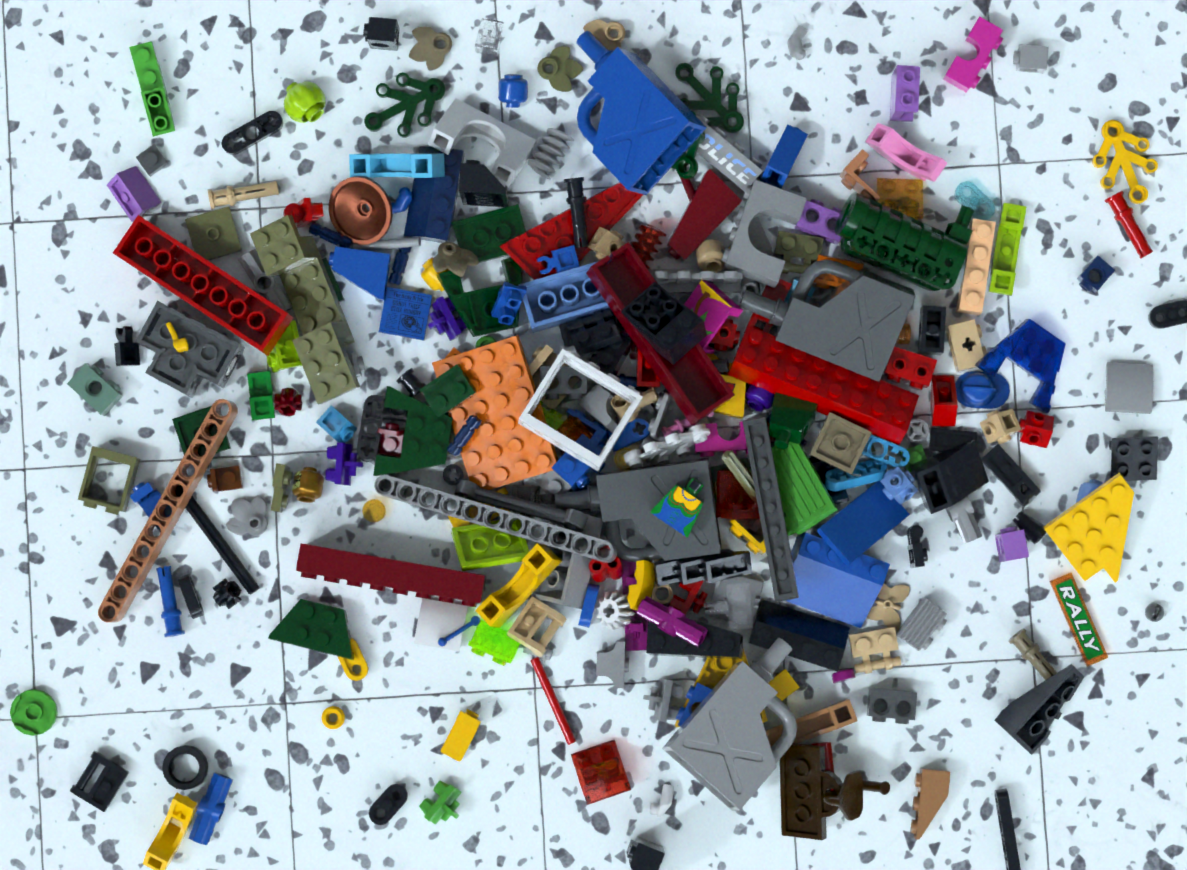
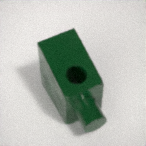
[769,392,818,449]

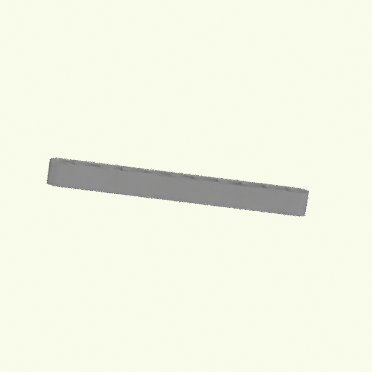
[374,475,617,563]

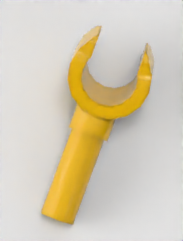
[166,322,189,352]

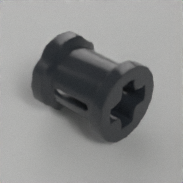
[396,368,426,398]

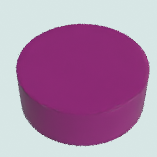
[831,669,856,684]

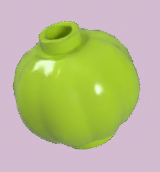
[283,81,326,123]

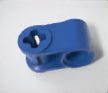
[605,418,650,452]

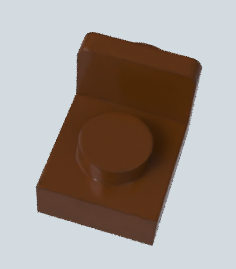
[207,465,243,492]

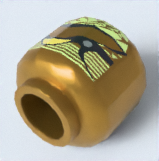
[292,467,324,503]

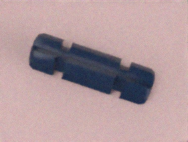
[308,222,352,248]
[389,247,412,285]
[447,415,481,456]

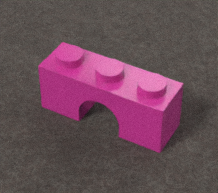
[943,16,1004,93]
[693,421,749,457]

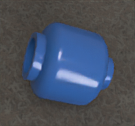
[498,74,528,108]

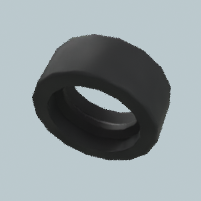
[162,745,208,790]

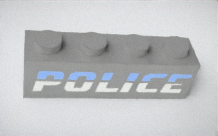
[696,112,764,192]

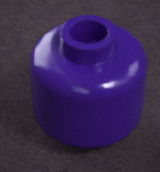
[745,384,774,412]

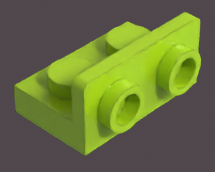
[267,320,302,373]

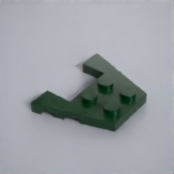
[436,258,522,337]
[373,386,453,476]

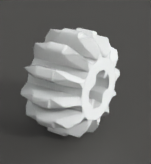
[595,591,635,630]

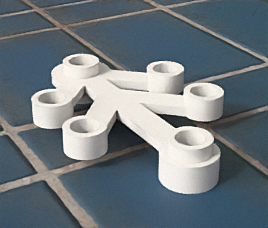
[623,424,710,469]

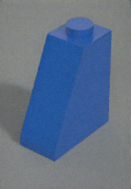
[760,124,808,189]
[329,246,391,302]

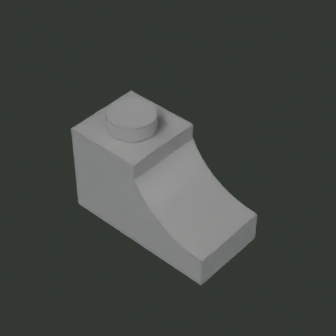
[579,384,618,434]

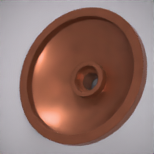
[329,176,393,245]

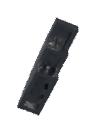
[653,551,752,587]

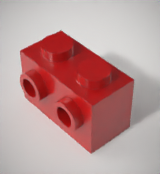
[883,346,937,390]

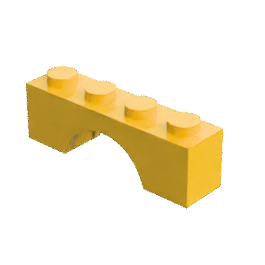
[475,543,562,628]

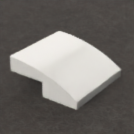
[414,598,468,652]

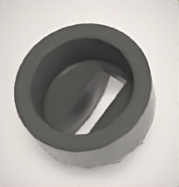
[1145,603,1164,622]

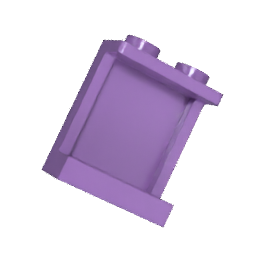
[890,65,920,122]

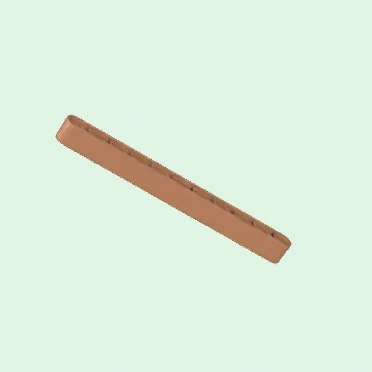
[98,399,238,623]

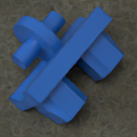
[491,281,527,325]

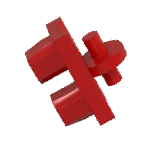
[283,198,324,228]
[669,581,710,615]

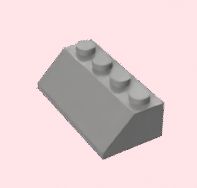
[532,514,603,610]

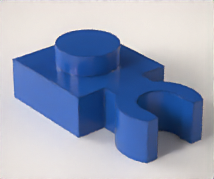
[536,245,580,274]

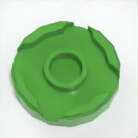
[10,689,58,736]

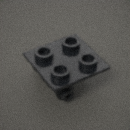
[1109,436,1158,481]

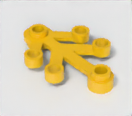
[1092,120,1158,204]

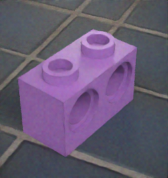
[795,199,841,245]
[995,526,1029,562]

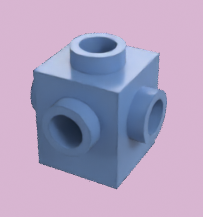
[880,467,919,505]

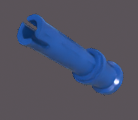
[156,566,185,638]

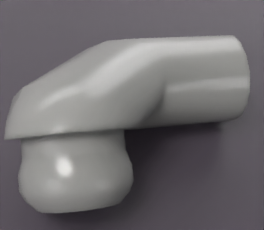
[787,25,808,60]

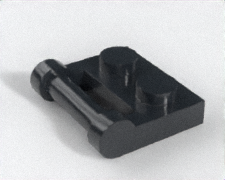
[70,750,130,812]

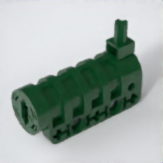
[835,192,974,292]

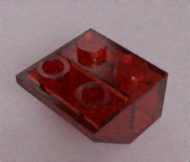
[571,739,631,805]

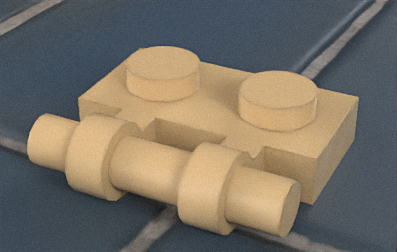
[848,626,901,674]

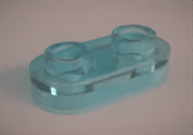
[954,181,995,220]

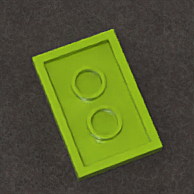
[451,519,529,571]

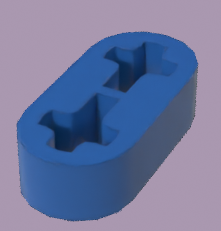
[578,583,600,628]

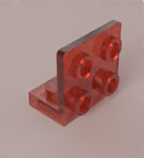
[716,470,760,520]

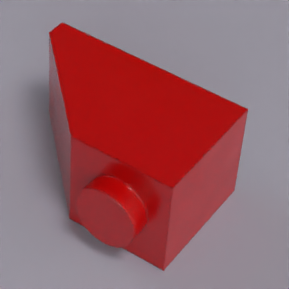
[636,347,660,388]
[930,375,958,427]

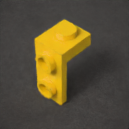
[441,709,482,762]

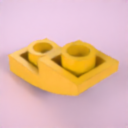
[627,560,655,611]

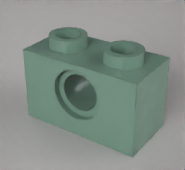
[67,363,123,416]

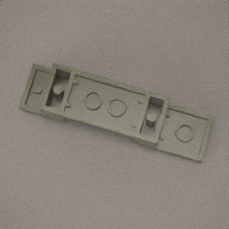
[250,215,360,405]

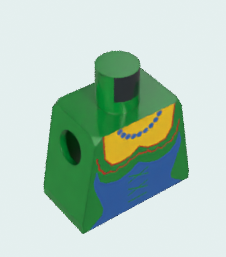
[650,477,704,537]

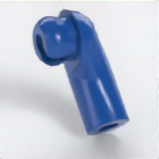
[391,187,413,214]

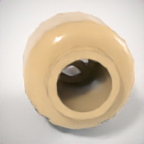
[696,239,725,273]

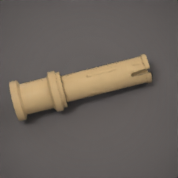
[208,181,279,210]

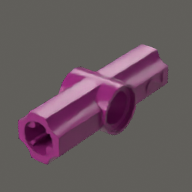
[637,596,708,647]

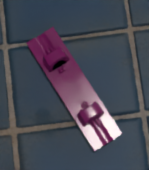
[621,559,648,651]

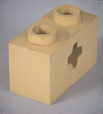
[945,319,988,373]

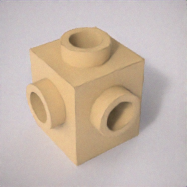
[588,227,626,260]
[980,408,1022,445]

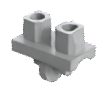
[643,678,683,722]

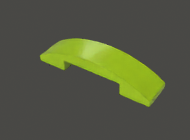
[989,203,1026,296]

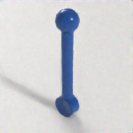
[438,616,480,646]

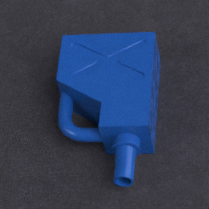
[576,31,707,195]

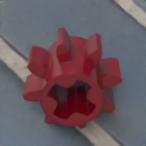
[274,388,302,416]

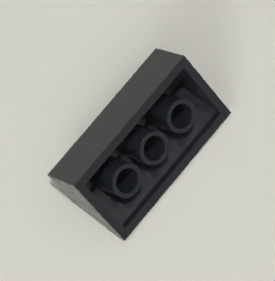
[459,160,509,208]
[748,599,850,672]
[626,836,665,870]

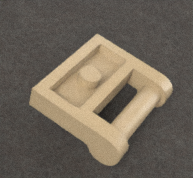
[507,596,567,657]

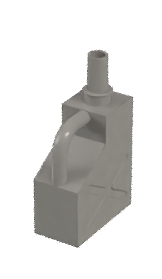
[662,638,797,811]

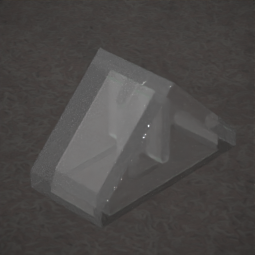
[474,18,504,57]

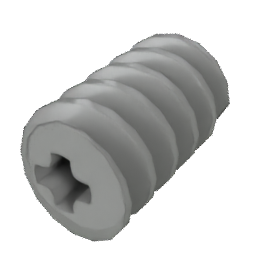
[528,128,574,180]

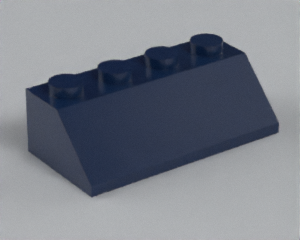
[404,147,465,243]

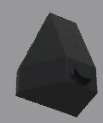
[994,664,1084,755]

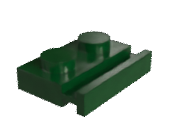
[420,364,477,418]

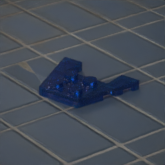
[975,319,1066,414]

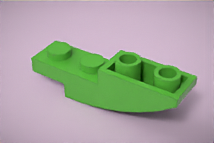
[129,41,175,137]

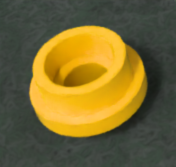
[321,706,345,729]

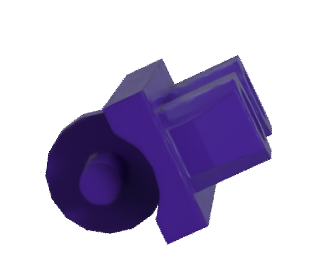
[428,296,467,341]
[325,442,363,486]

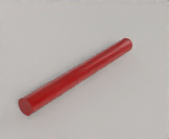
[530,657,576,745]

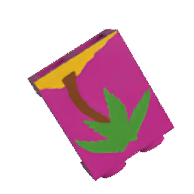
[684,280,743,354]

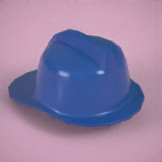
[955,371,1010,409]

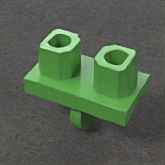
[419,781,462,825]

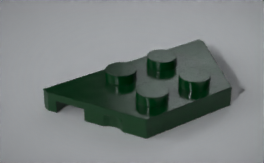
[268,599,354,660]

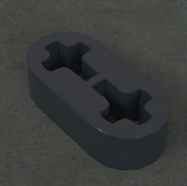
[178,574,204,619]

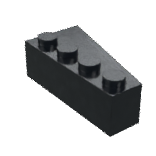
[646,618,744,659]

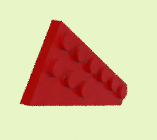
[499,182,643,280]

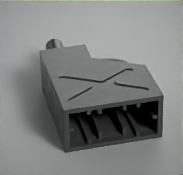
[739,260,916,382]
[555,457,722,562]

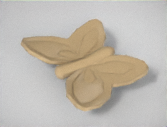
[867,584,910,631]

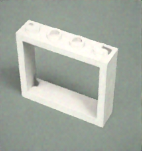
[518,348,643,471]

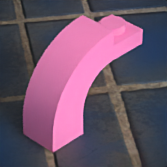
[865,123,947,182]

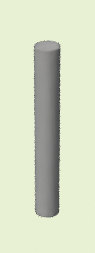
[353,237,421,251]

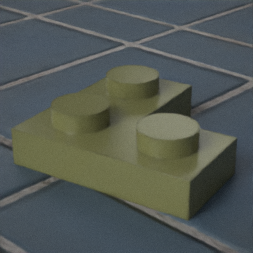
[271,463,293,513]

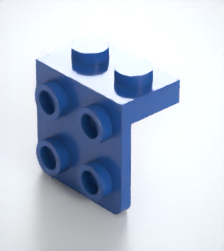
[552,434,607,491]

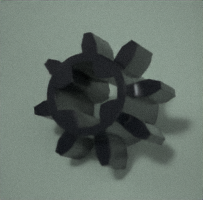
[213,578,242,609]

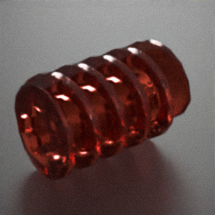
[630,224,667,269]

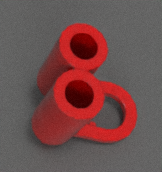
[589,545,623,582]

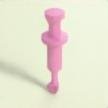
[662,412,714,437]

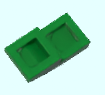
[247,370,275,420]

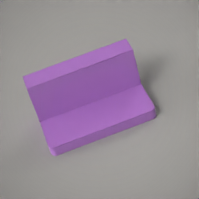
[106,166,161,222]

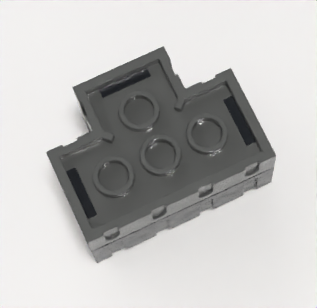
[135,300,245,398]

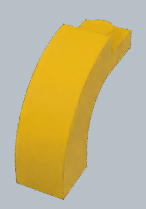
[143,793,197,870]

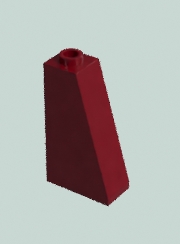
[667,169,742,261]

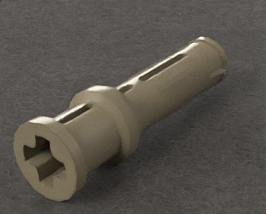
[1008,628,1057,681]

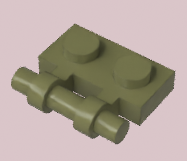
[774,231,824,274]

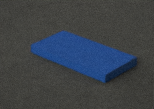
[817,481,910,566]

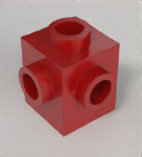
[709,318,741,352]
[1018,410,1054,448]

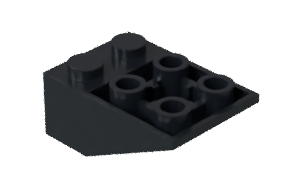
[621,282,707,365]
[910,440,989,514]

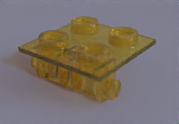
[877,178,924,220]

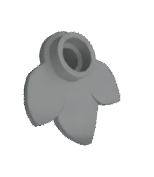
[226,495,268,536]

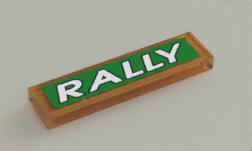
[1049,572,1109,667]

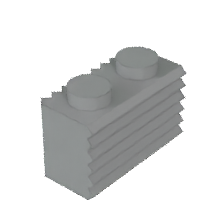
[896,597,947,651]

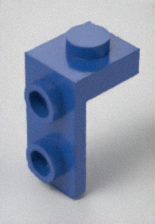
[566,408,607,450]
[130,481,179,532]

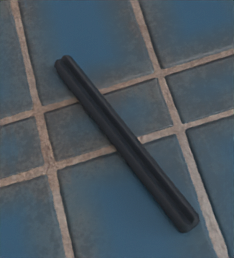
[175,485,259,595]

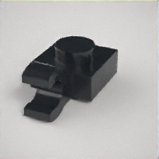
[114,326,140,367]

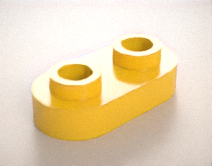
[338,637,369,681]

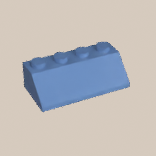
[519,261,611,333]

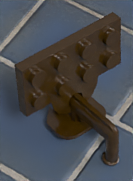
[780,743,890,840]

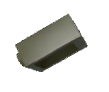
[77,446,140,515]

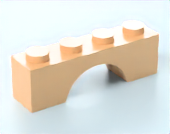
[956,218,996,316]

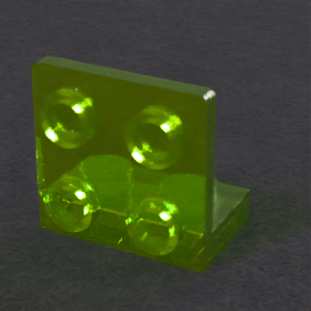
[468,619,520,666]

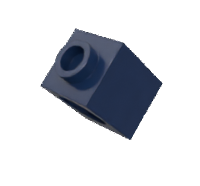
[1077,255,1115,293]

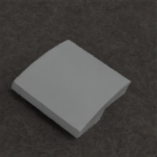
[1104,362,1153,414]

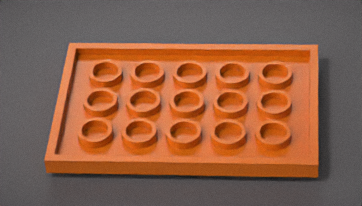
[432,335,558,490]

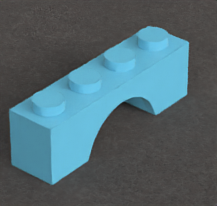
[349,153,445,178]

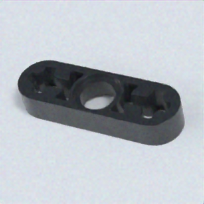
[221,111,283,155]

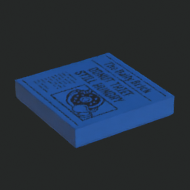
[379,287,433,341]

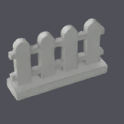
[648,269,742,293]

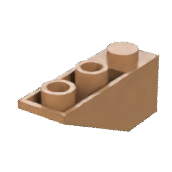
[910,768,950,840]

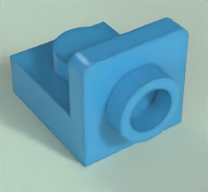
[316,405,357,443]

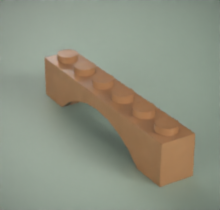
[765,699,858,747]

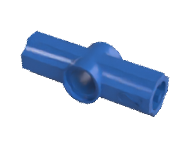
[189,772,233,846]

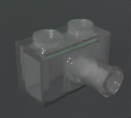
[704,582,753,631]

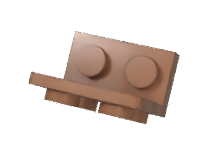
[840,149,881,202]

